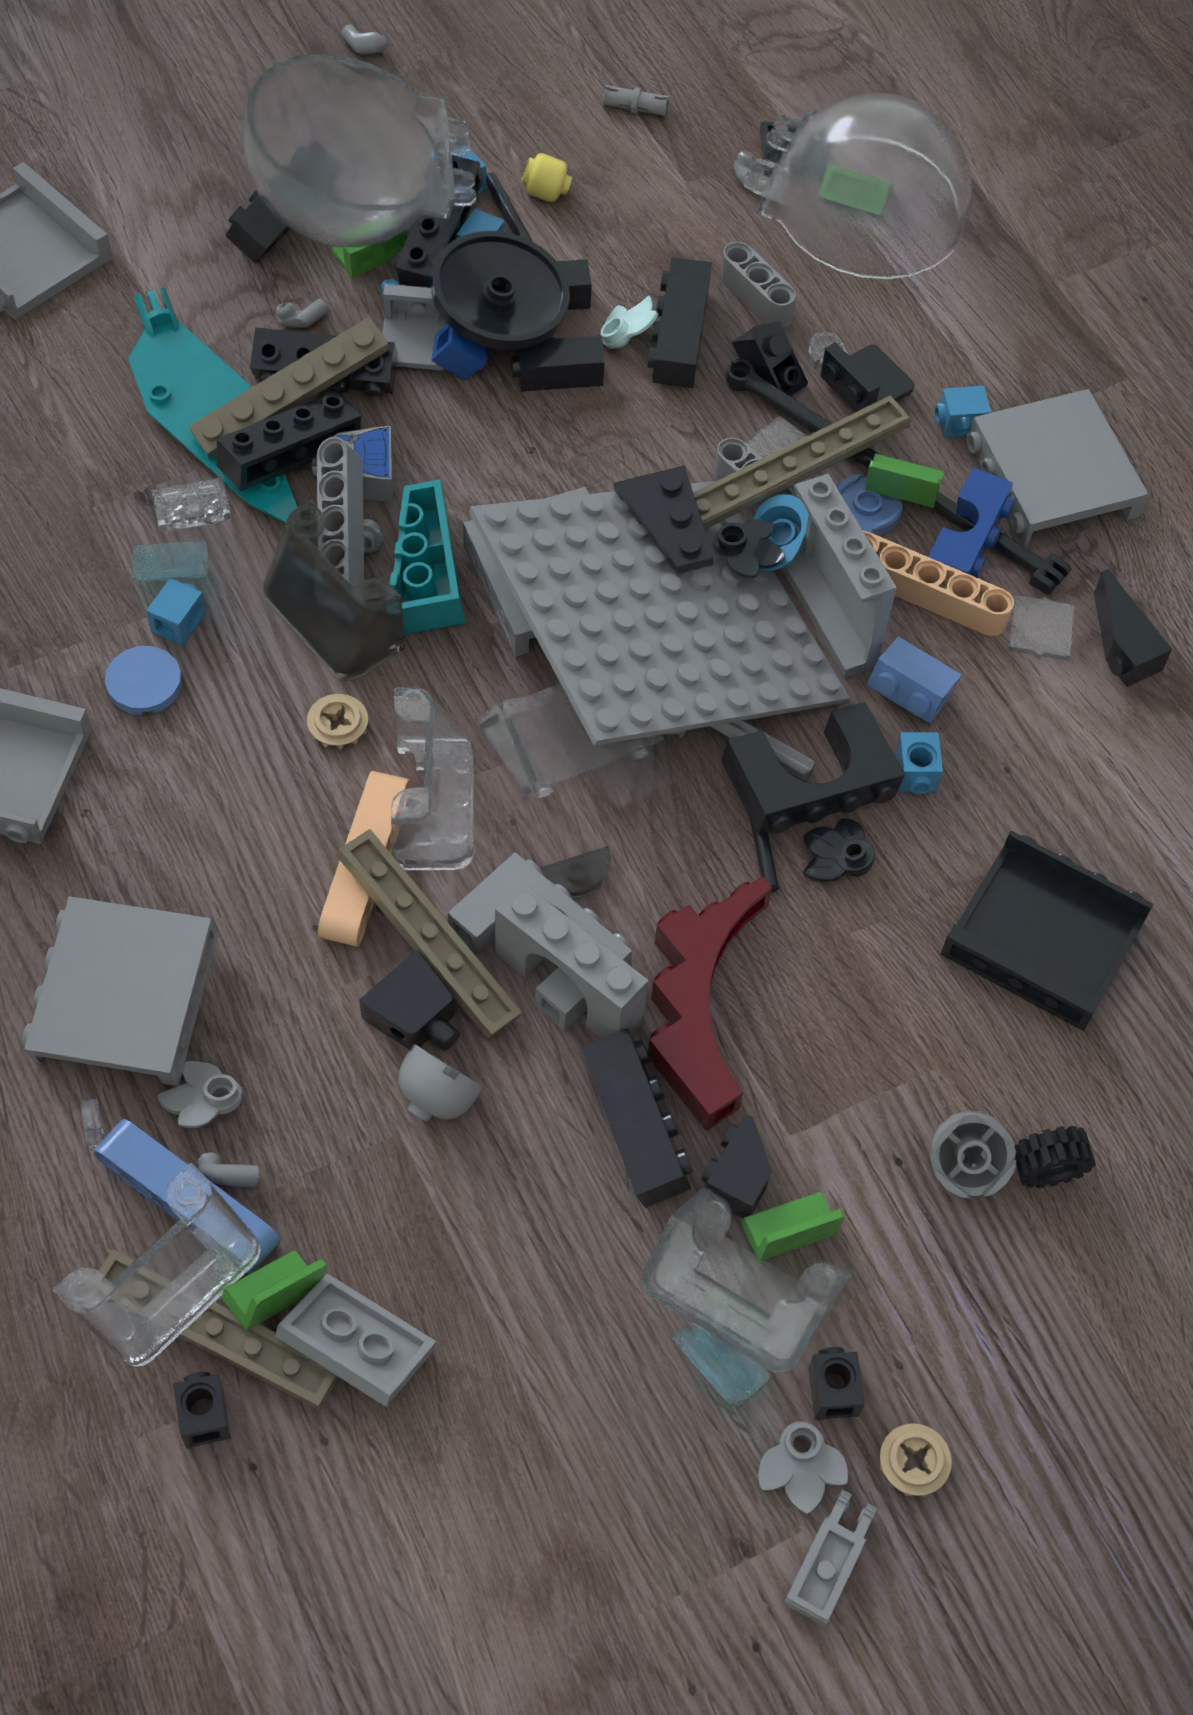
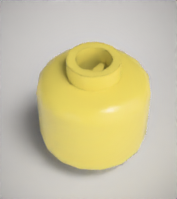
[521,153,572,203]

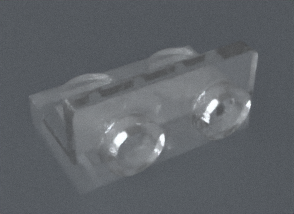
[151,477,232,533]

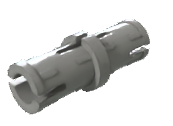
[603,84,669,117]

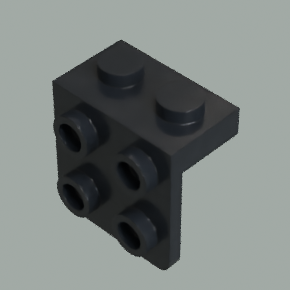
[820,342,915,412]

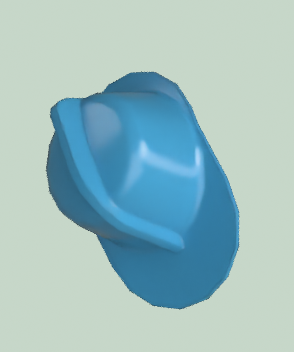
[753,494,809,571]

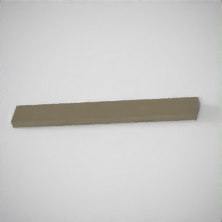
[693,395,912,529]

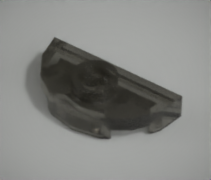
[540,846,611,898]

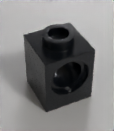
[808,1347,864,1420]
[173,1372,231,1448]

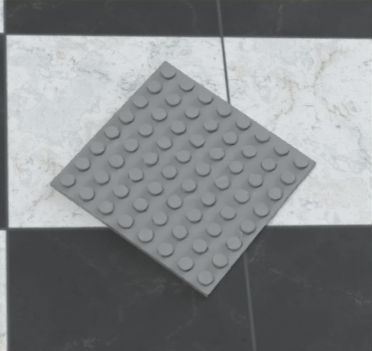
[468,481,850,746]

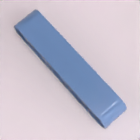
[93,1119,281,1274]

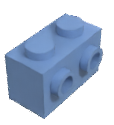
[866,636,962,724]

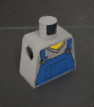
[312,426,393,502]

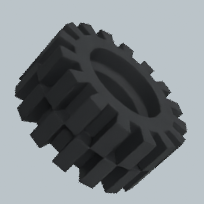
[1015,1126,1096,1188]

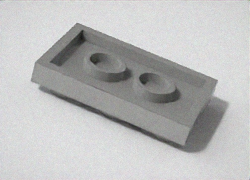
[275,1273,436,1407]

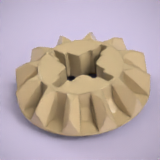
[307,694,368,750]
[879,1423,952,1497]

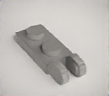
[783,1490,877,1627]

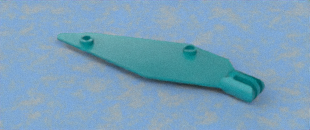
[128,287,301,526]

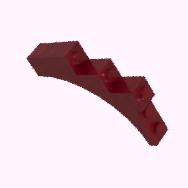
[648,876,772,1131]

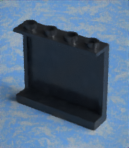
[940,831,1153,1031]

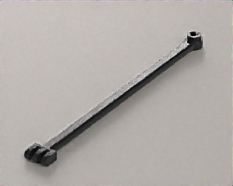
[726,359,1071,595]

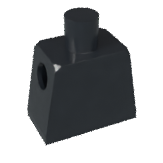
[359,950,460,1051]

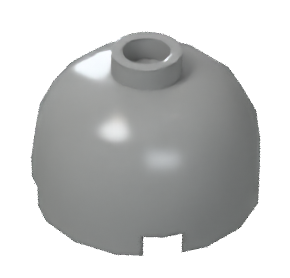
[398,1044,483,1122]
[930,1110,1016,1198]

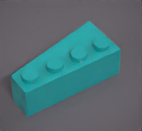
[385,479,466,637]

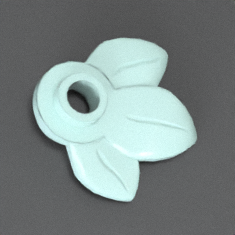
[600,296,658,349]

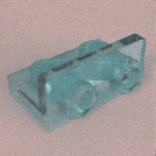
[130,541,210,583]
[671,1312,771,1407]

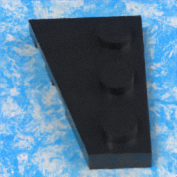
[614,465,714,574]

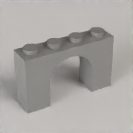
[448,852,632,1032]
[495,882,649,1039]

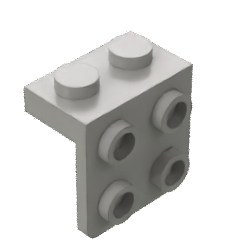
[382,284,447,370]

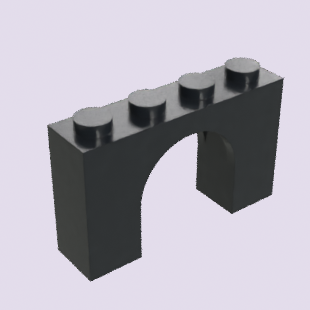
[509,259,605,392]
[721,702,905,835]

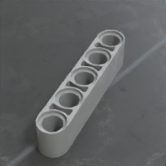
[317,437,365,618]

